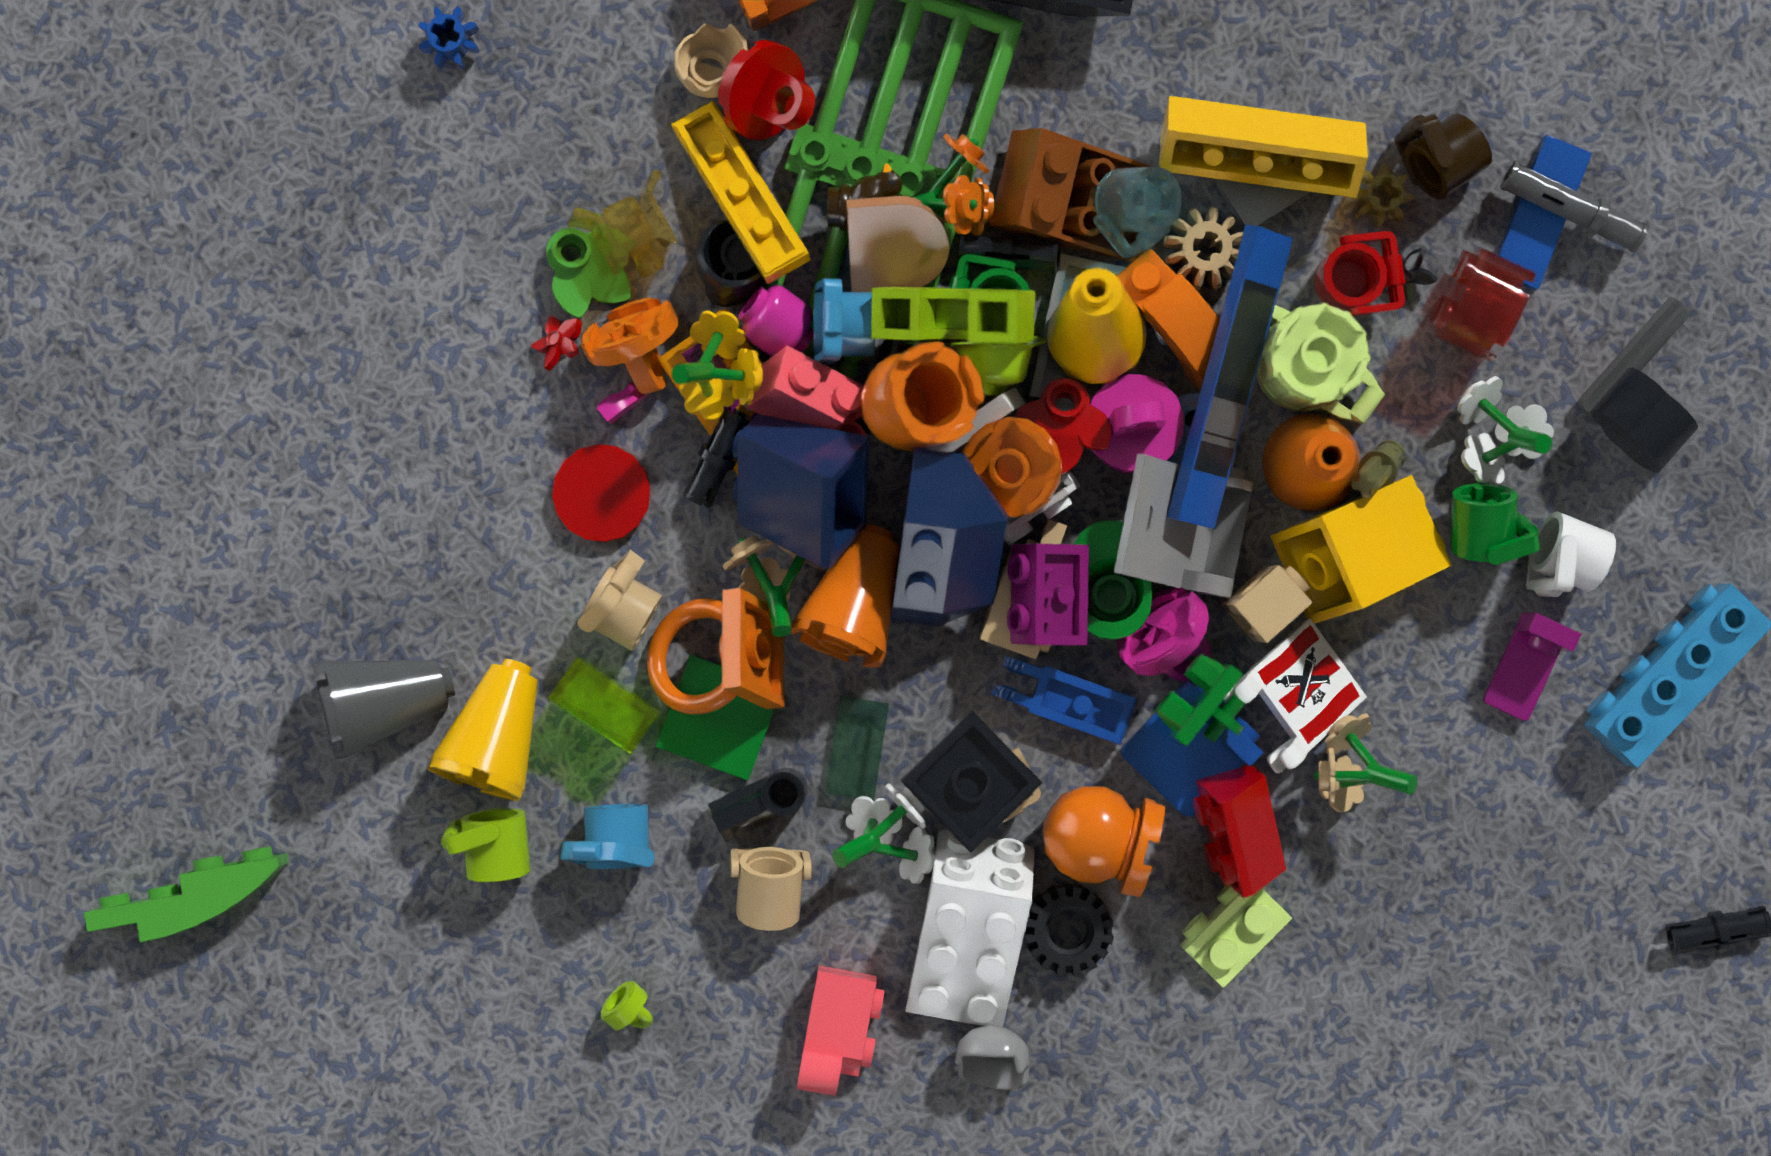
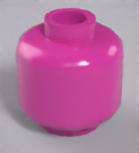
[739,285,814,357]

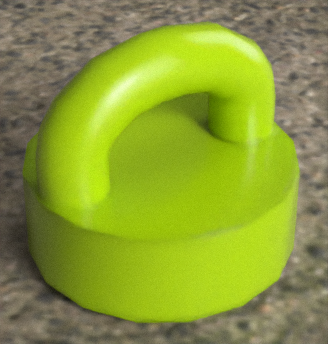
[601,981,653,1031]

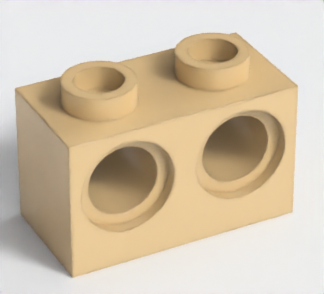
[1221,565,1313,643]

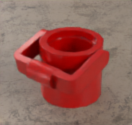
[1314,231,1406,316]

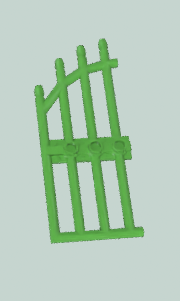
[738,0,1024,380]

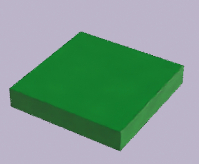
[656,654,775,781]

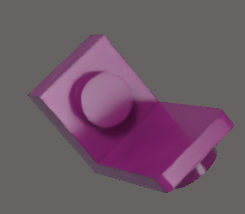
[1483,613,1582,721]

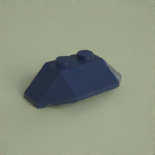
[890,448,1008,626]

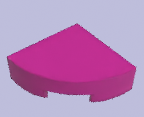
[597,381,649,425]

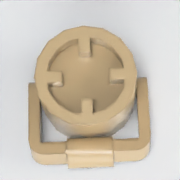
[577,549,663,651]
[730,847,811,931]

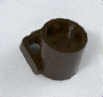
[1394,113,1492,200]

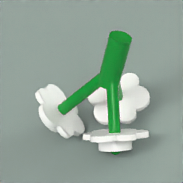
[1457,376,1554,484]
[832,783,935,884]

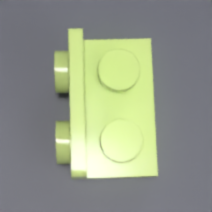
[1180,885,1292,988]

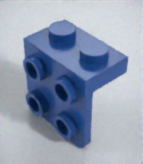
[1121,681,1264,817]

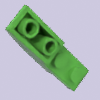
[84,846,288,943]

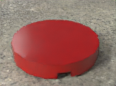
[552,444,651,542]

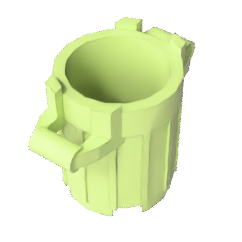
[1256,303,1385,425]

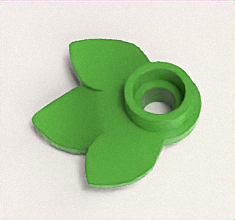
[546,227,634,319]

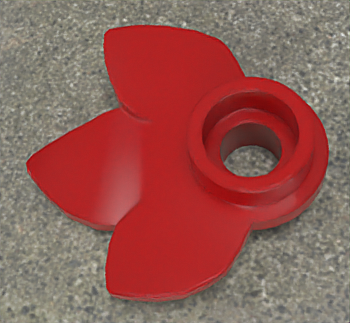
[1015,378,1111,476]

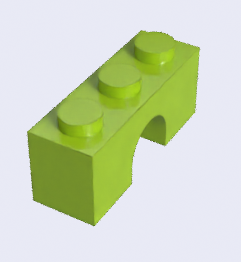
[871,286,1035,344]

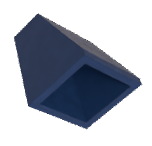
[732,414,869,569]

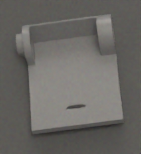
[1114,454,1253,599]

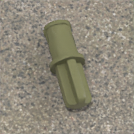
[1351,440,1406,498]

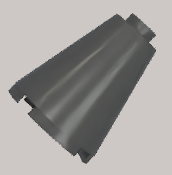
[313,660,455,760]

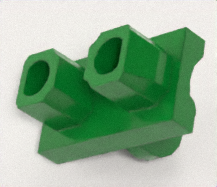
[1154,654,1245,747]

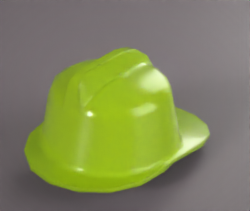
[949,336,1047,396]

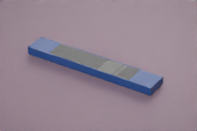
[1167,224,1293,529]

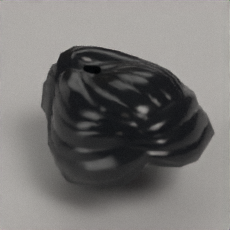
[695,220,766,308]

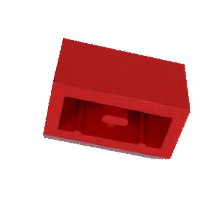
[1193,765,1286,898]

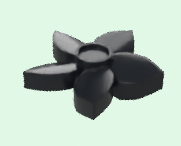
[1384,248,1437,304]

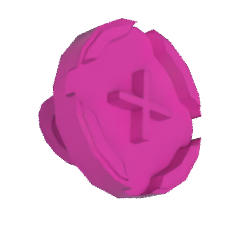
[1090,374,1184,474]
[1117,587,1211,681]

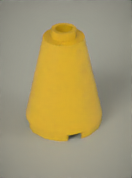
[1047,268,1146,384]
[428,658,538,802]

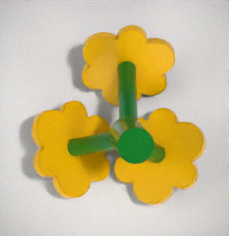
[671,311,763,421]

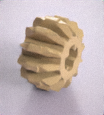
[1163,207,1243,291]

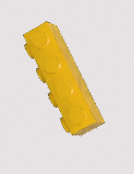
[1159,96,1368,198]

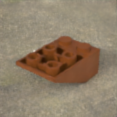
[989,128,1163,263]

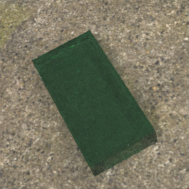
[825,696,889,801]

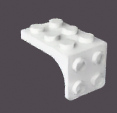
[905,830,1035,1027]

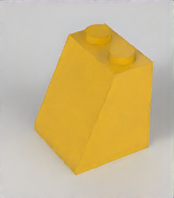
[1270,475,1452,624]

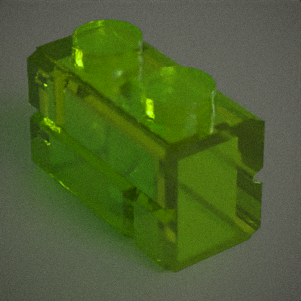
[548,656,663,754]

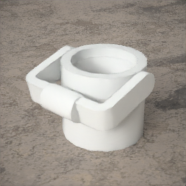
[1526,511,1616,597]

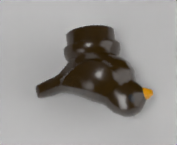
[828,163,903,231]

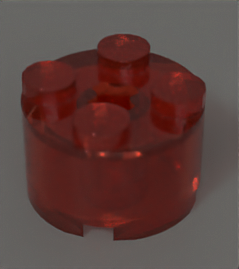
[1429,247,1536,362]

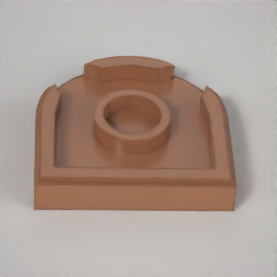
[846,196,949,292]

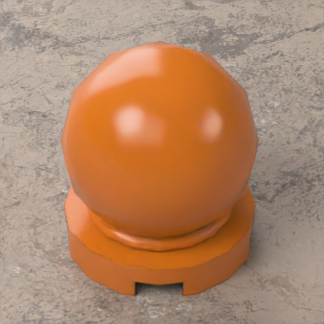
[860,342,984,452]
[1043,786,1165,898]

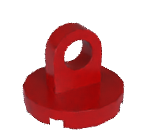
[718,39,815,141]

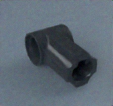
[708,767,808,842]

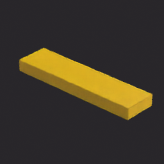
[671,100,811,284]

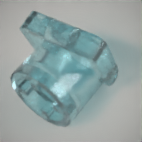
[1093,167,1182,258]

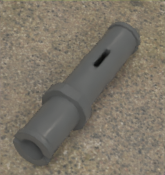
[1500,160,1649,253]

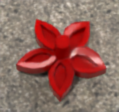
[530,315,582,371]

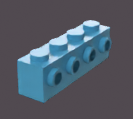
[1583,583,1771,768]

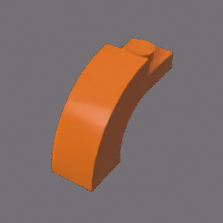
[1117,248,1220,392]

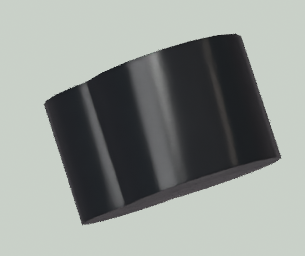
[1590,367,1698,473]

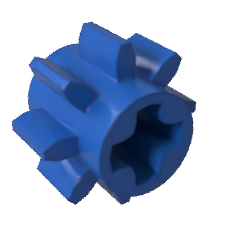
[418,6,480,69]

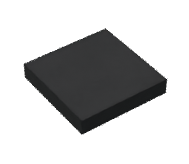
[900,710,1043,853]

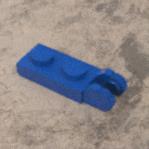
[991,655,1137,745]

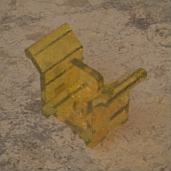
[567,169,678,279]

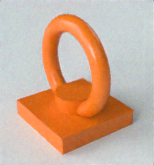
[647,588,785,715]

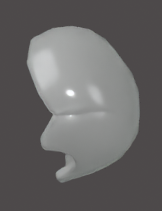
[955,1025,1031,1090]

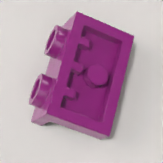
[1007,544,1089,645]

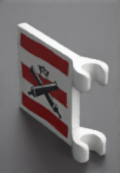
[1223,618,1367,774]

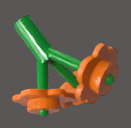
[912,133,994,236]

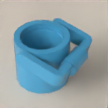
[814,278,875,365]
[560,804,655,869]

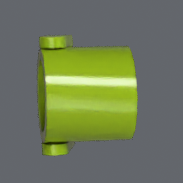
[441,807,531,882]

